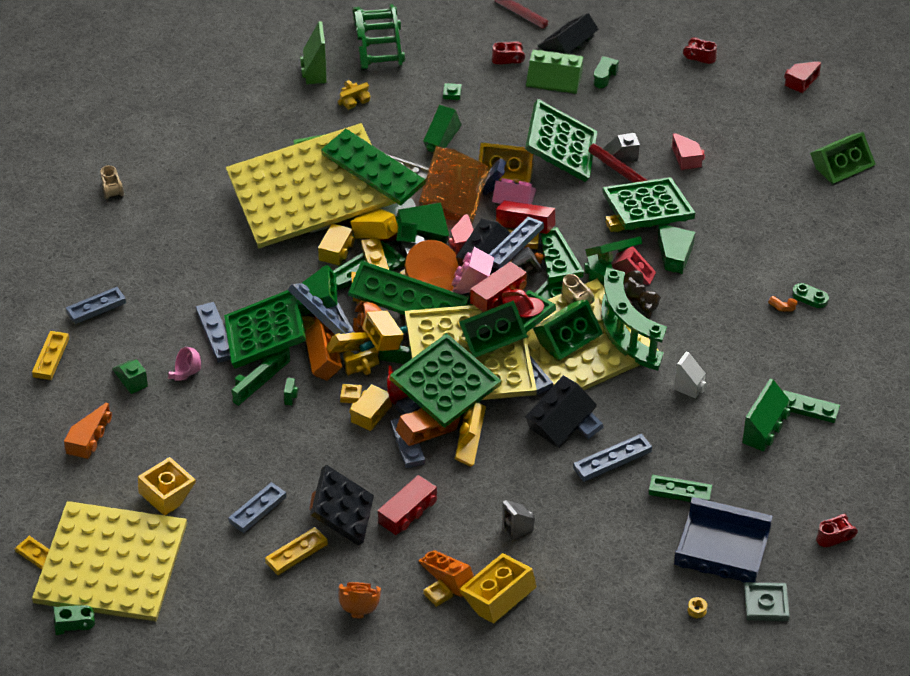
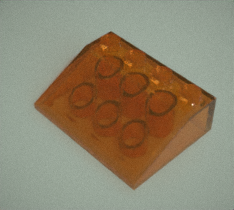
[419,146,489,223]

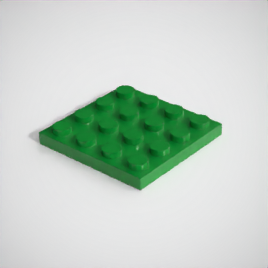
[525,99,597,182]
[603,177,695,230]
[224,290,306,369]
[389,333,502,428]

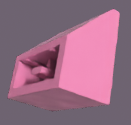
[492,178,536,204]
[451,247,494,294]

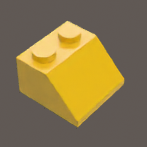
[138,457,196,516]

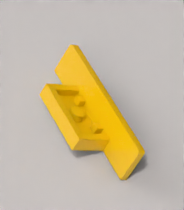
[455,403,486,467]

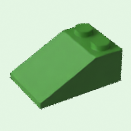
[300,21,327,84]

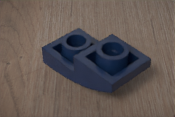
[482,158,506,195]

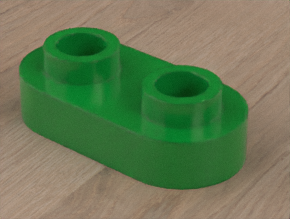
[792,283,829,308]

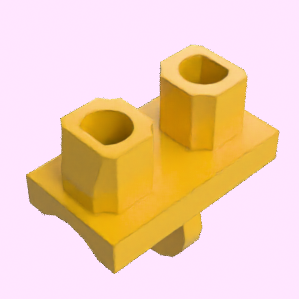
[337,80,370,110]
[343,347,379,375]

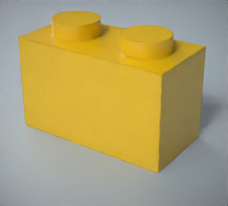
[318,224,355,265]
[362,311,404,351]
[349,384,392,431]

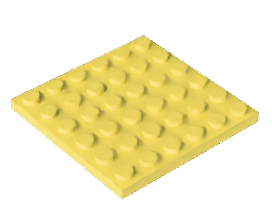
[526,279,659,390]
[405,304,537,400]
[32,501,187,621]

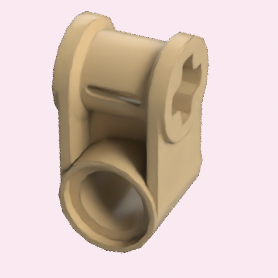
[100,165,124,200]
[561,274,595,304]

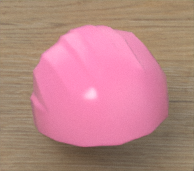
[168,347,201,381]

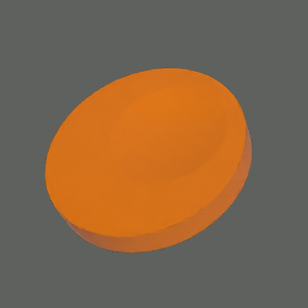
[405,240,458,283]

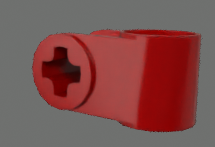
[683,38,717,64]
[492,41,525,65]
[816,514,858,547]

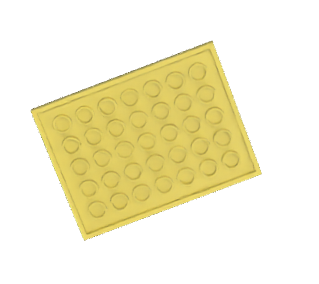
[226,123,396,249]

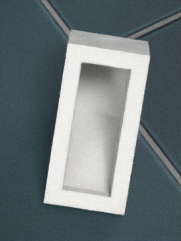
[675,352,707,399]

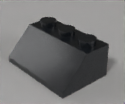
[537,13,599,55]
[456,218,510,275]
[525,375,597,448]

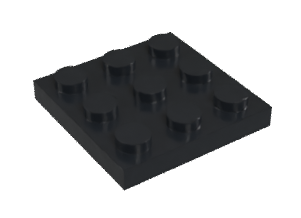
[310,465,374,545]

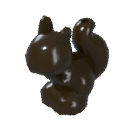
[623,270,661,319]

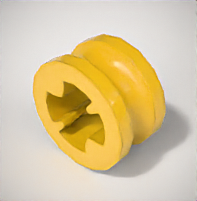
[688,597,707,618]

